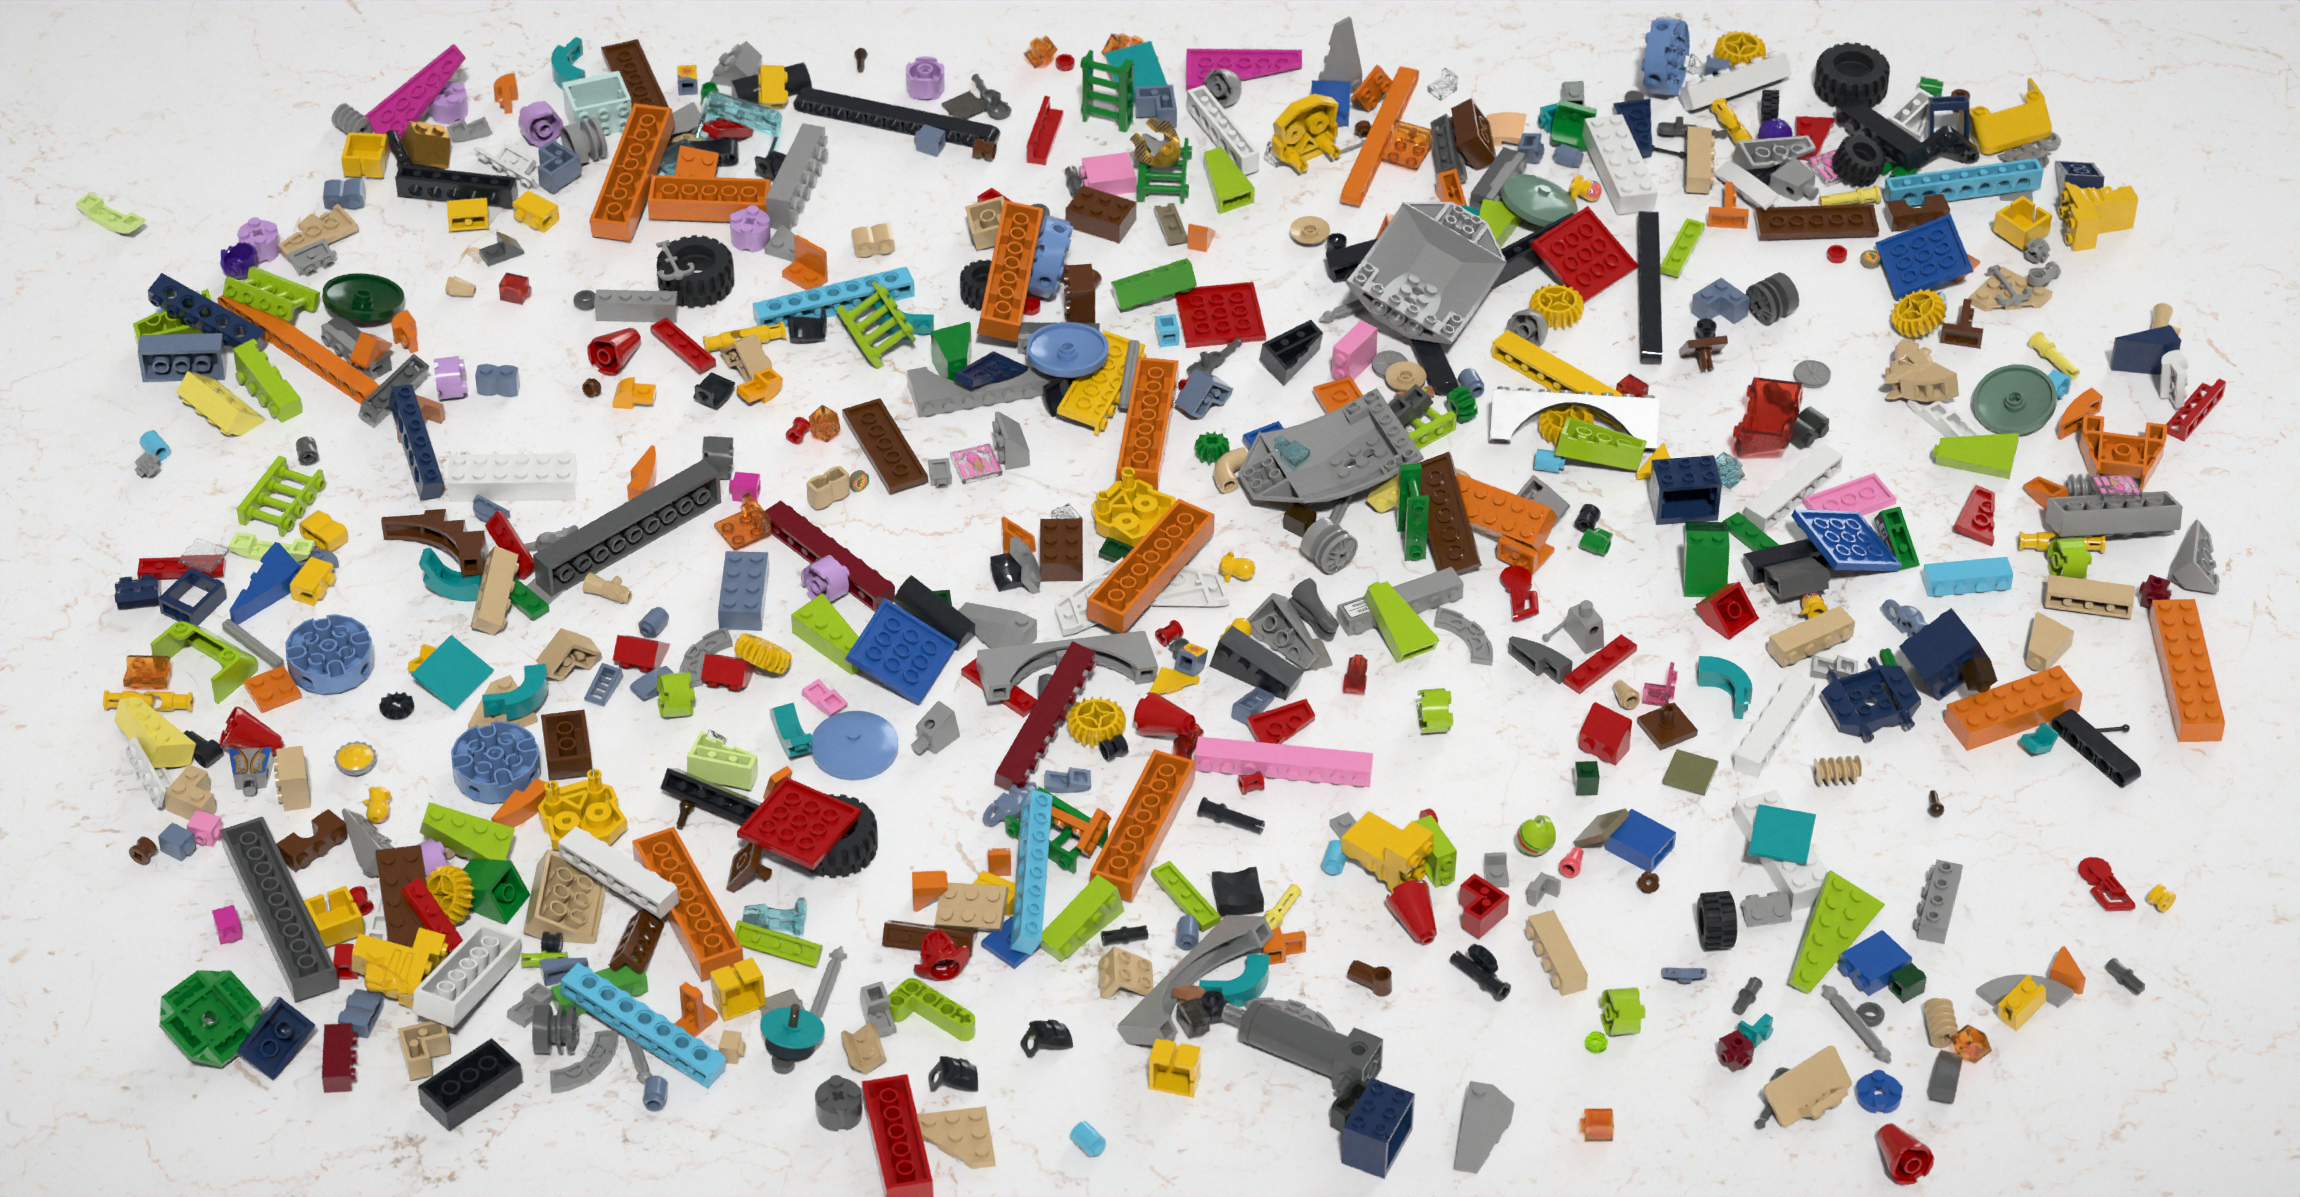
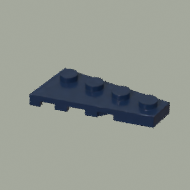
[1613,98,1652,158]
[954,351,1029,387]

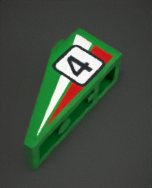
[1874,506,1920,571]

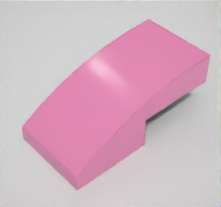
[801,679,848,716]

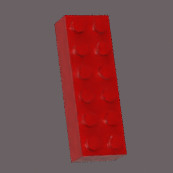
[861,1074,934,1197]

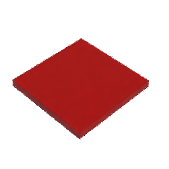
[1530,206,1639,304]
[1174,282,1266,348]
[737,777,861,870]

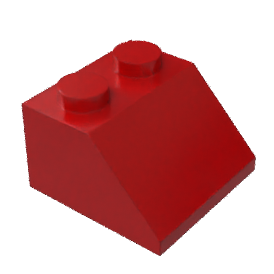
[1696,581,1759,640]
[613,635,670,672]
[701,654,756,691]
[1578,702,1632,766]

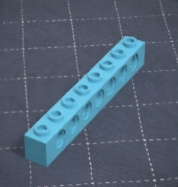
[1883,158,2043,206]
[753,266,915,328]
[1010,789,1052,955]
[560,963,726,1089]

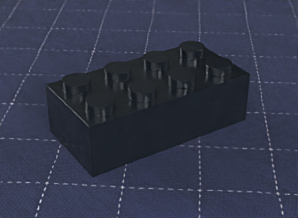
[418,1038,523,1131]

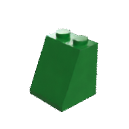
[931,321,972,382]
[1682,530,1730,597]
[463,859,530,925]

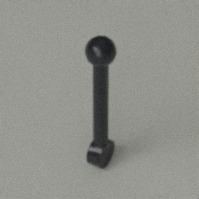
[1652,145,1686,159]
[2096,724,2130,733]

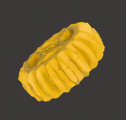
[1714,30,1766,69]
[1529,284,1584,330]
[1891,289,1946,338]
[1538,406,1594,446]
[734,633,792,674]
[1067,696,1126,748]
[425,865,475,926]

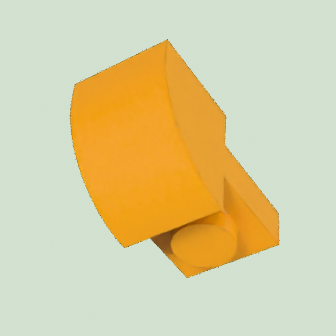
[736,367,783,404]
[613,377,656,409]

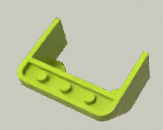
[150,621,258,704]

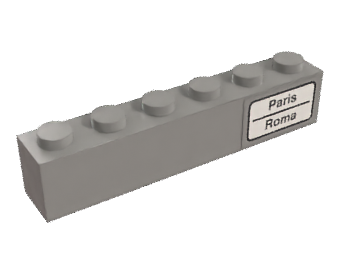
[1337,567,1464,637]

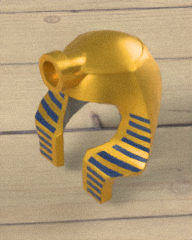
[1130,116,1181,168]

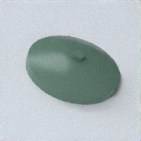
[1501,174,1578,227]
[1973,364,2057,435]

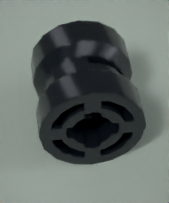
[1327,233,1347,252]
[1574,504,1601,533]
[1099,734,1129,761]

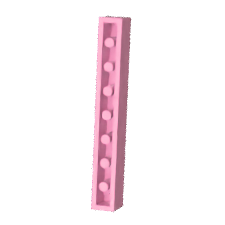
[1195,736,1373,787]

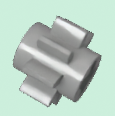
[2025,237,2051,263]
[134,452,160,477]

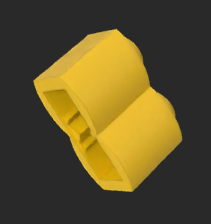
[299,510,348,552]

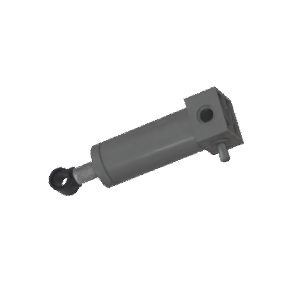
[1202,990,1383,1095]

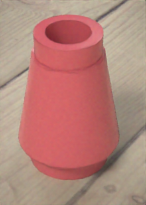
[1559,847,1584,878]

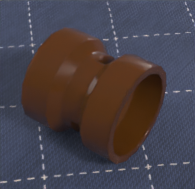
[972,138,997,161]

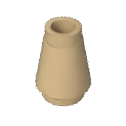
[445,276,476,297]
[1613,680,1640,709]

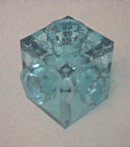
[1715,451,1745,489]

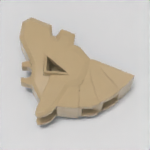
[1884,338,1959,402]

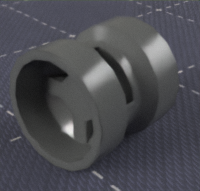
[295,436,319,466]

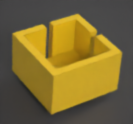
[341,132,389,178]
[1993,196,2052,251]
[303,886,365,948]
[710,957,766,1022]
[1149,1038,1201,1098]

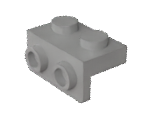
[288,238,337,276]
[1740,891,1792,928]

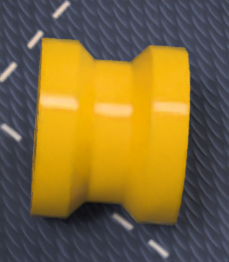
[2147,884,2176,912]

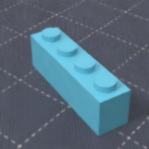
[1922,557,2013,597]

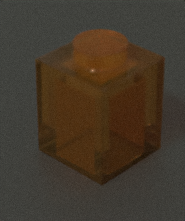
[1951,1024,1992,1064]
[1579,1108,1614,1142]

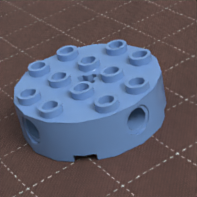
[1641,17,1690,96]
[1027,215,1073,299]
[286,614,374,695]
[451,721,541,804]

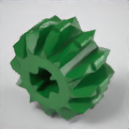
[1446,386,1478,423]
[1195,431,1230,465]

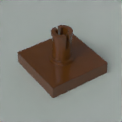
[1679,335,1728,372]
[1637,702,1698,751]
[726,842,772,893]

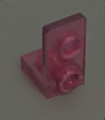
[1642,662,1678,706]

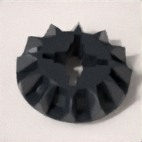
[379,691,414,719]
[1468,944,1499,973]

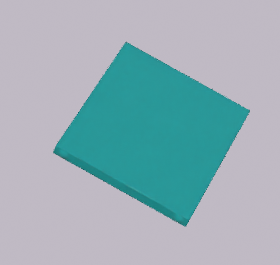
[1104,41,1168,103]
[411,635,494,711]
[1748,804,1816,865]

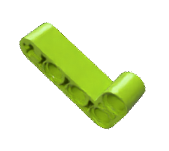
[888,978,976,1041]

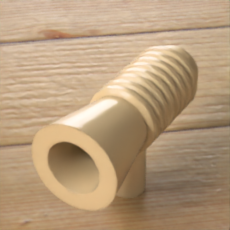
[2152,303,2181,336]
[583,572,632,604]

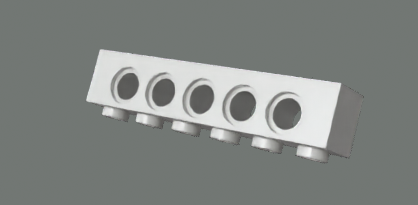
[1187,85,1259,175]

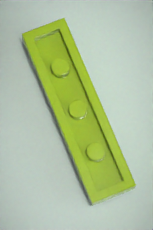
[1660,218,1705,278]
[1151,861,1221,931]
[734,920,823,967]

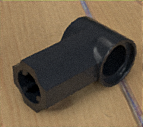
[184,730,223,768]

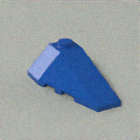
[229,542,300,625]

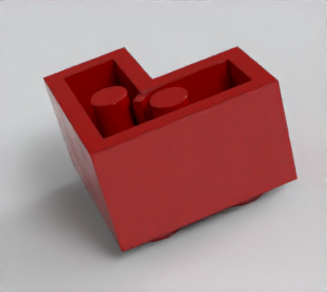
[1459,873,1509,939]

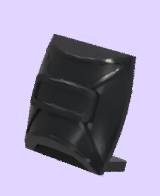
[754,151,786,180]
[787,308,827,342]
[693,372,735,408]
[1043,377,1070,420]
[990,552,1025,592]
[1020,1019,1073,1058]
[928,1056,978,1092]

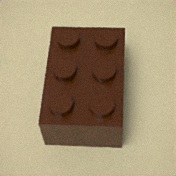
[1450,98,1496,171]
[1065,185,1137,244]
[1064,264,1095,323]
[1040,518,1083,582]
[541,709,593,780]

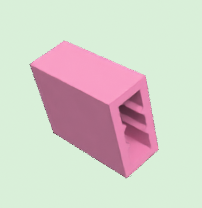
[1079,152,1136,195]
[1332,320,1378,380]

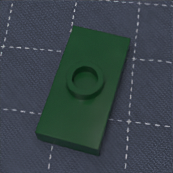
[1098,537,1134,563]

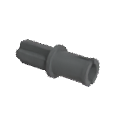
[1065,166,1082,195]
[2106,958,2145,994]
[1733,977,1763,1014]

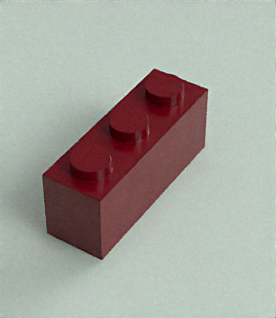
[322,1023,358,1093]

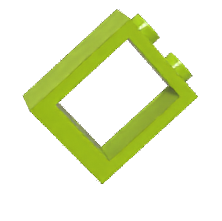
[1414,815,1457,888]

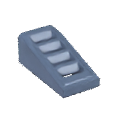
[584,663,623,707]
[1231,687,1275,725]
[539,958,589,986]

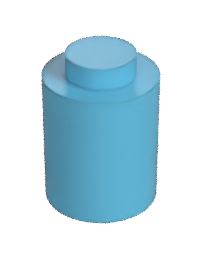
[140,430,170,461]
[1534,449,1566,473]
[1321,840,1347,875]
[1070,1121,1106,1157]

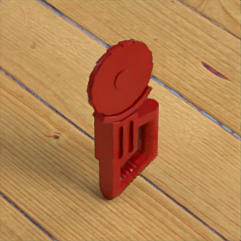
[1500,565,1539,621]
[2078,857,2136,911]

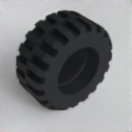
[1814,42,1890,108]
[656,235,734,308]
[801,794,878,878]

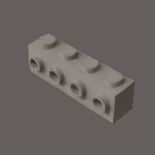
[594,289,679,323]
[1915,859,1963,944]

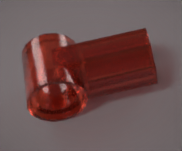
[1343,654,1368,695]
[1173,724,1204,760]

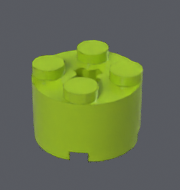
[2047,537,2092,579]
[656,672,695,717]
[1417,688,1454,733]
[1600,987,1646,1035]

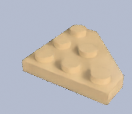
[1968,266,2053,312]
[468,675,537,729]
[917,1106,996,1169]

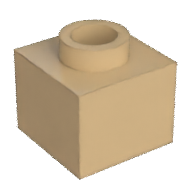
[718,1030,746,1065]

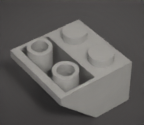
[710,41,763,87]
[992,412,1030,470]
[1516,475,1570,527]

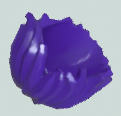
[1758,118,1794,139]
[220,242,257,279]

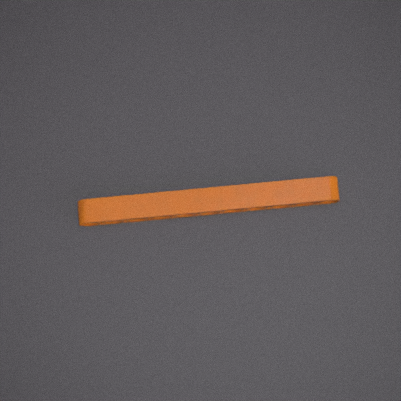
[1340,66,1419,207]
[217,295,379,404]

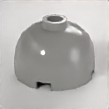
[1204,69,1242,107]
[1506,309,1548,346]

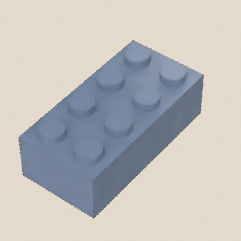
[138,333,227,382]
[718,551,769,631]

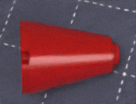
[587,328,641,375]
[1134,692,1196,736]
[219,706,284,756]
[1386,879,1437,944]
[1877,1123,1934,1185]

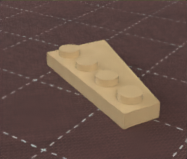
[278,204,359,261]

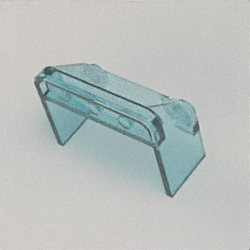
[695,91,782,155]

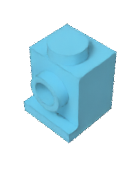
[1155,314,1179,348]
[2048,369,2072,400]

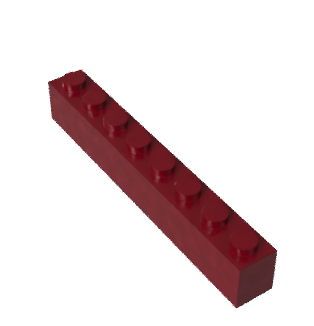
[762,500,895,612]
[994,641,1097,791]

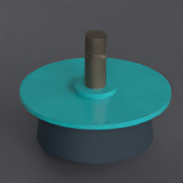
[760,1004,825,1060]

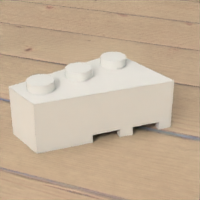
[1887,88,1934,141]

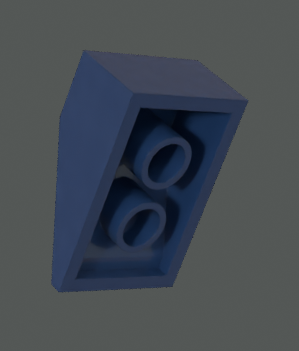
[2055,161,2105,195]
[2110,325,2182,375]
[236,996,316,1080]

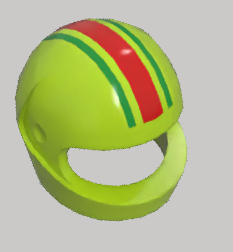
[1516,815,1556,856]

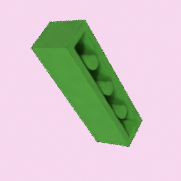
[1111,258,1197,310]
[551,958,648,1016]

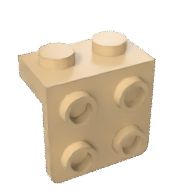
[1098,946,1153,999]

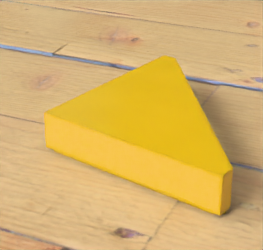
[1636,444,1670,480]
[1149,667,1200,695]

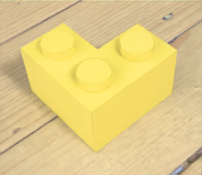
[1366,473,1399,514]

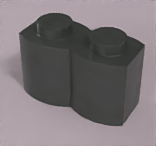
[1782,406,1829,449]
[1331,1079,1368,1133]

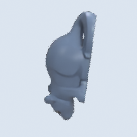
[1882,599,1928,638]
[982,782,1037,826]

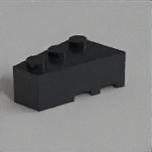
[1259,320,1323,386]

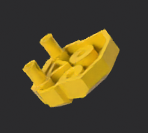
[1272,94,1341,173]
[1091,467,1176,547]
[538,769,627,850]

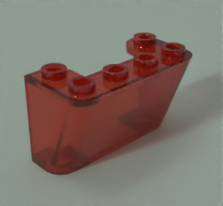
[1733,377,1803,458]

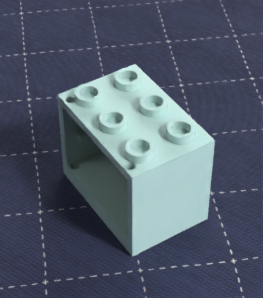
[562,71,632,135]

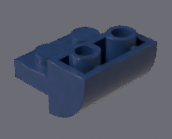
[114,574,161,609]

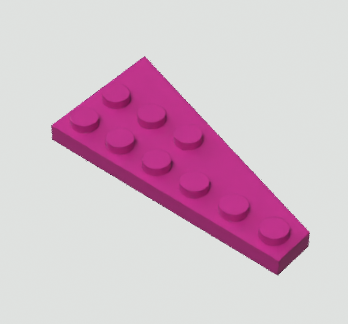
[365,44,466,153]
[1186,49,1302,91]

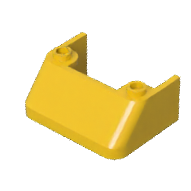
[1959,78,2052,154]

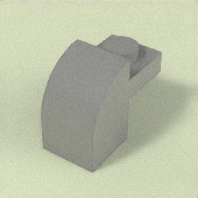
[860,981,897,1037]

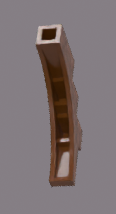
[381,509,487,575]

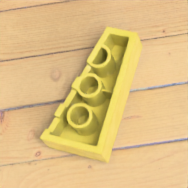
[114,697,196,768]

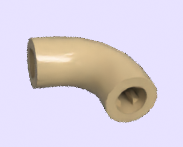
[1213,447,1248,494]

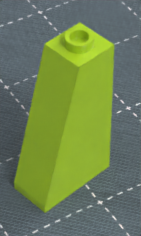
[1204,147,1255,214]
[1479,199,1521,248]
[1933,433,2019,479]
[1364,581,1440,663]

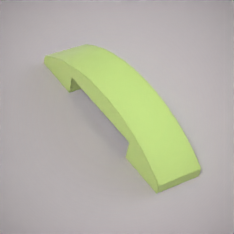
[75,193,146,233]
[228,532,315,562]

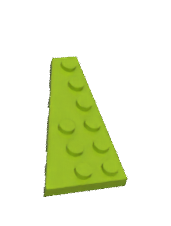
[1788,870,1886,994]

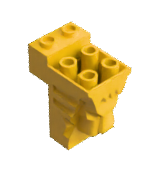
[2058,182,2138,252]
[1341,811,1434,894]
[352,928,449,1010]

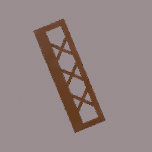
[608,908,664,974]
[882,920,978,957]

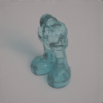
[742,898,807,936]

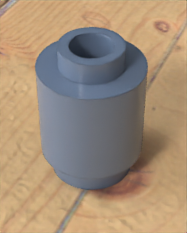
[1553,144,1584,168]
[1458,368,1485,398]
[638,607,669,638]
[1176,915,1199,950]
[643,1075,668,1111]

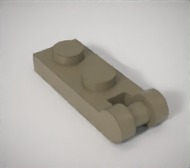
[1154,203,1188,245]

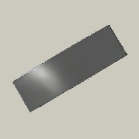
[1388,384,1434,426]
[1508,636,1573,684]
[1931,1050,1964,1103]

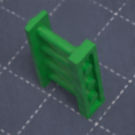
[1080,50,1133,133]
[1137,138,1192,204]
[1396,463,1429,561]
[1005,787,1108,874]

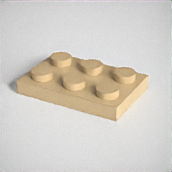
[935,882,1009,932]

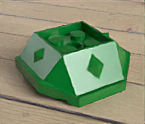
[159,970,261,1067]

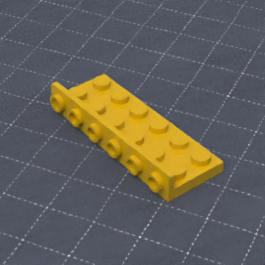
[1057,330,1147,436]

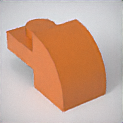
[493,73,518,114]
[391,310,418,354]
[1262,927,1306,965]

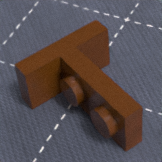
[1940,299,1984,349]

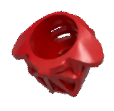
[914,929,970,981]

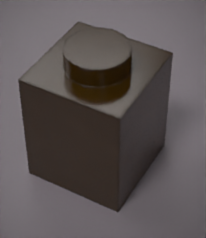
[1283,503,1317,538]
[1960,657,1998,693]

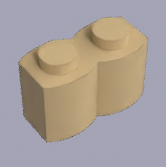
[851,223,895,257]
[806,466,850,510]

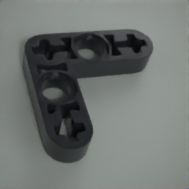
[1916,126,1980,169]

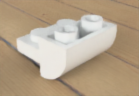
[2160,350,2188,408]

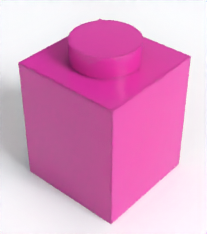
[729,472,761,503]
[212,905,243,945]

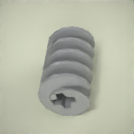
[331,103,372,134]
[2065,474,2111,496]

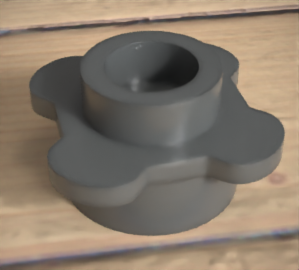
[1169,638,1189,659]

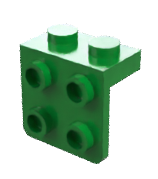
[1551,100,1597,151]

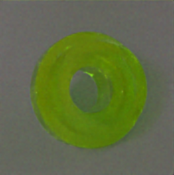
[1585,1031,1608,1053]

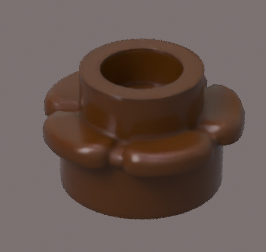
[1354,120,1372,138]
[582,378,601,397]
[1637,871,1660,894]

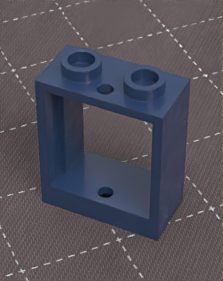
[1928,95,1970,149]
[158,567,227,626]

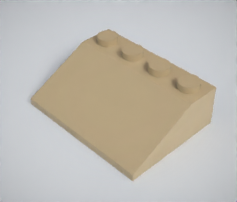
[523,849,607,944]

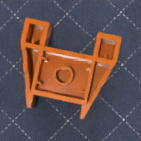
[2079,414,2167,492]

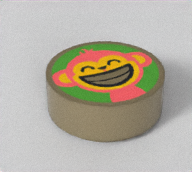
[1860,250,1881,269]
[849,470,869,492]

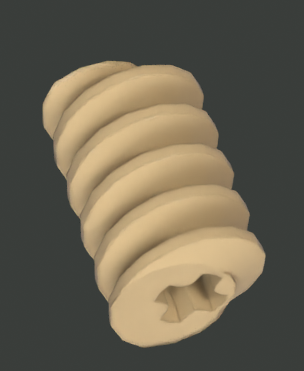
[1813,755,1862,786]
[1923,998,1959,1048]

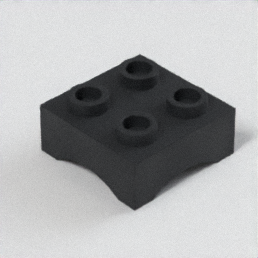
[1212,867,1264,917]

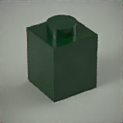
[1574,761,1599,796]
[1889,963,1927,1004]

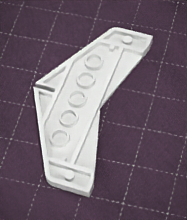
[1055,557,1229,636]

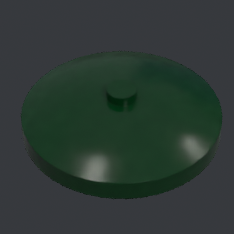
[322,273,404,321]

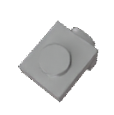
[928,458,952,488]
[1526,872,1561,907]

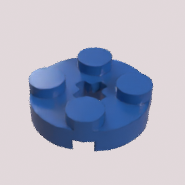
[1856,1069,1903,1114]

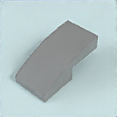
[447,117,492,142]
[1810,655,1858,680]
[507,983,552,1028]

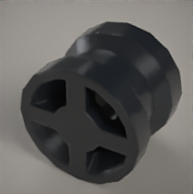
[1695,318,1717,339]
[541,931,563,953]

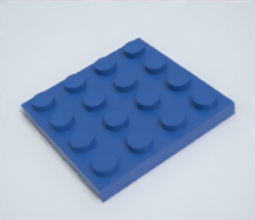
[1875,214,1974,301]
[1791,509,1902,572]
[845,598,958,705]

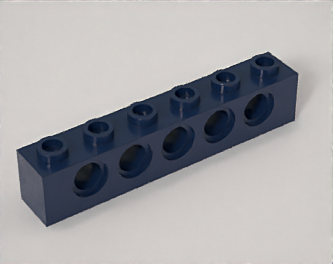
[148,273,266,350]
[389,384,444,500]

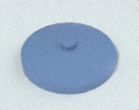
[1026,322,1109,377]
[811,711,899,780]

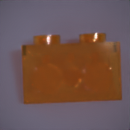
[123,655,172,689]

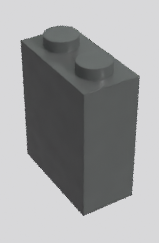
[1763,556,1830,600]

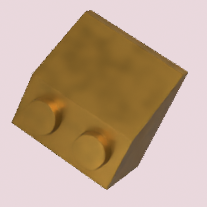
[401,121,450,169]

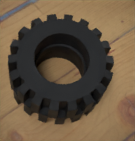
[1832,134,1887,187]
[960,259,991,311]
[1697,891,1737,949]

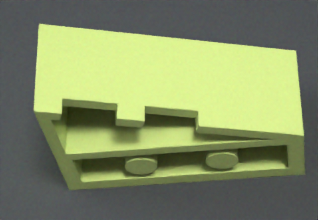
[687,731,757,790]

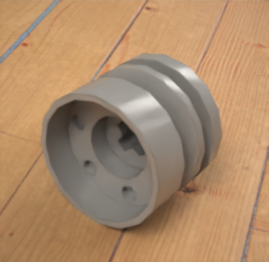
[561,117,607,164]
[1301,517,1358,574]

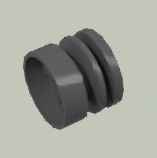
[1746,272,1799,324]
[532,1005,579,1054]

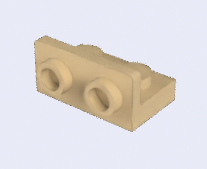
[841,1021,886,1074]

